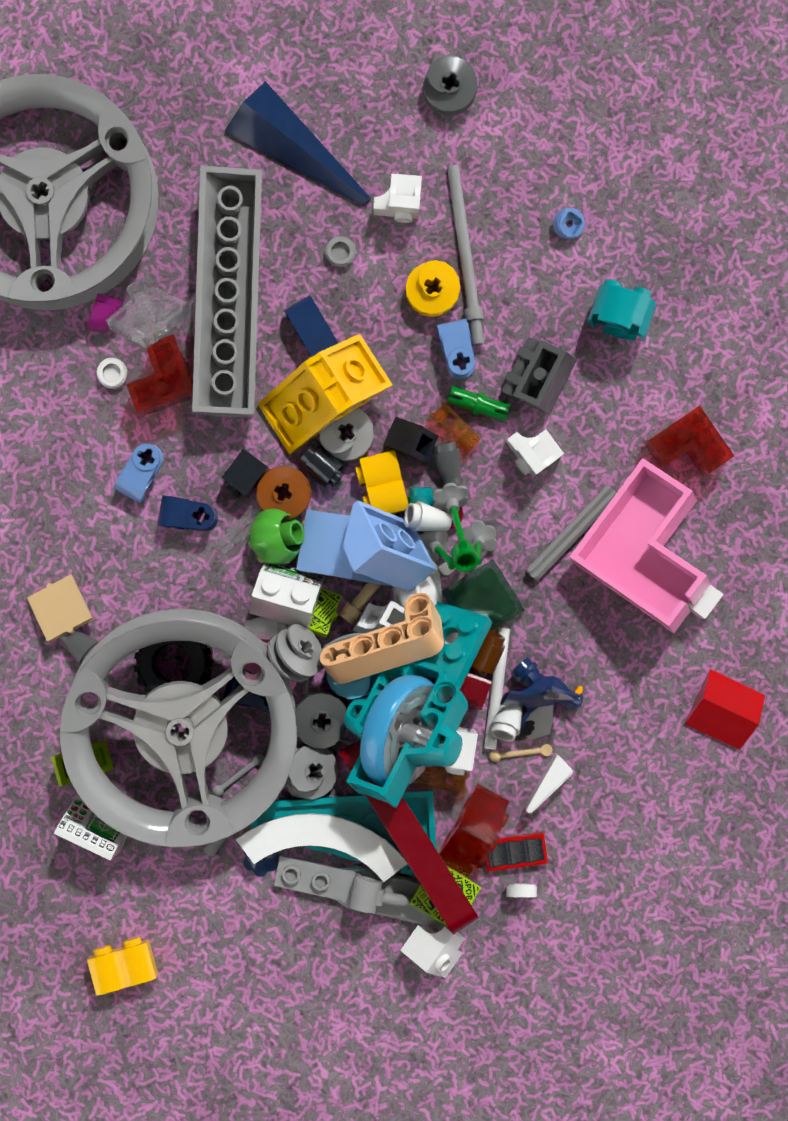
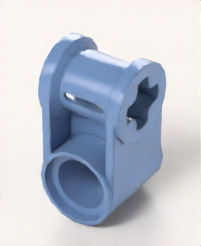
[436,319,475,380]
[113,444,163,503]

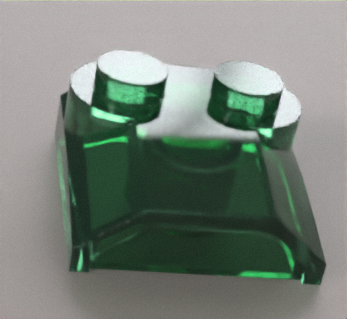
[441,559,525,631]

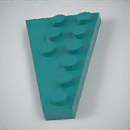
[251,789,437,875]

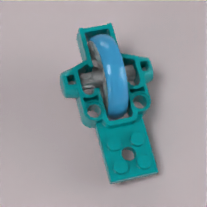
[344,601,493,808]

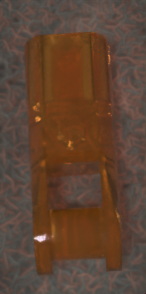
[429,401,481,453]
[413,767,470,793]

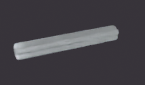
[526,486,616,581]

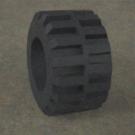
[134,641,215,693]

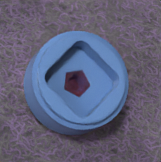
[553,208,585,239]

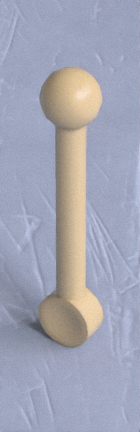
[489,744,553,762]

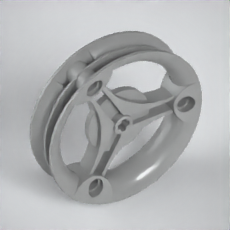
[0,74,159,310]
[60,609,297,847]

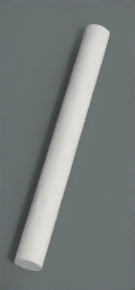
[484,627,510,749]

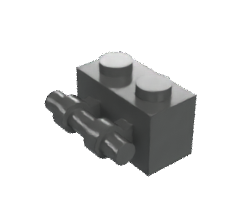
[501,337,576,415]

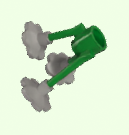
[419,483,497,572]

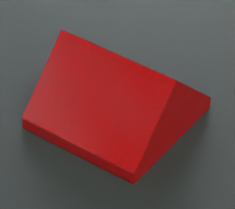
[684,669,765,750]

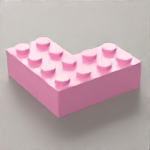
[569,458,711,633]

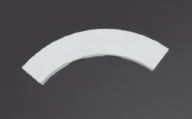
[236,813,408,882]

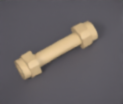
[339,583,381,625]

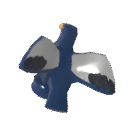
[500,657,583,741]

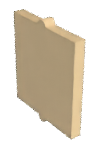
[27,574,94,643]

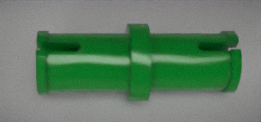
[446,385,510,423]

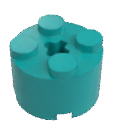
[587,279,657,341]

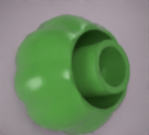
[248,508,304,565]

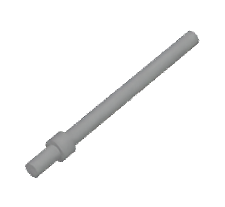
[447,165,484,346]

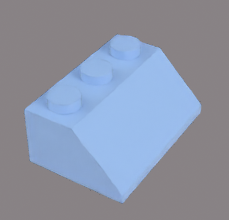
[343,500,437,591]

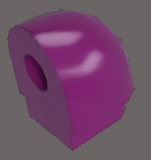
[87,293,125,332]

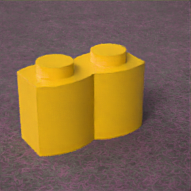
[355,450,408,515]
[87,936,159,996]

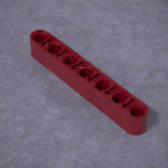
[338,739,479,935]

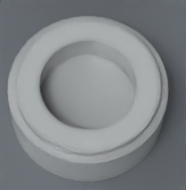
[326,236,356,268]

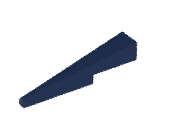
[225,81,371,207]

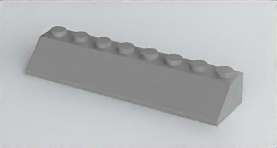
[192,165,262,418]

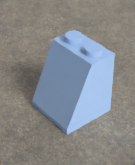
[296,510,390,586]

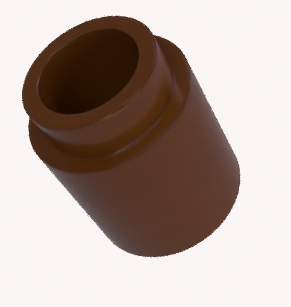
[470,630,505,676]

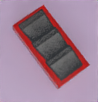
[483,832,548,872]

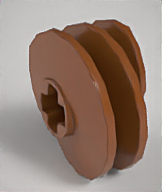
[256,466,312,520]

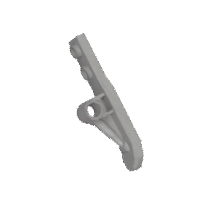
[273,854,445,929]

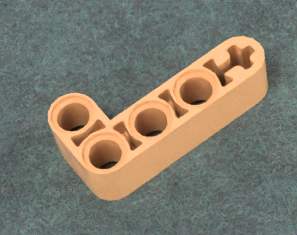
[320,593,444,684]

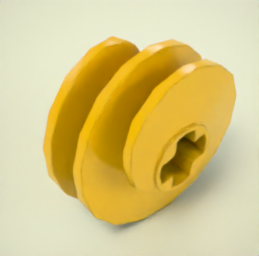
[406,260,460,317]

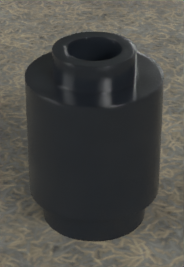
[299,443,345,488]

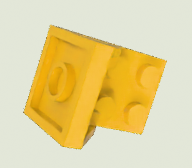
[257,334,392,454]

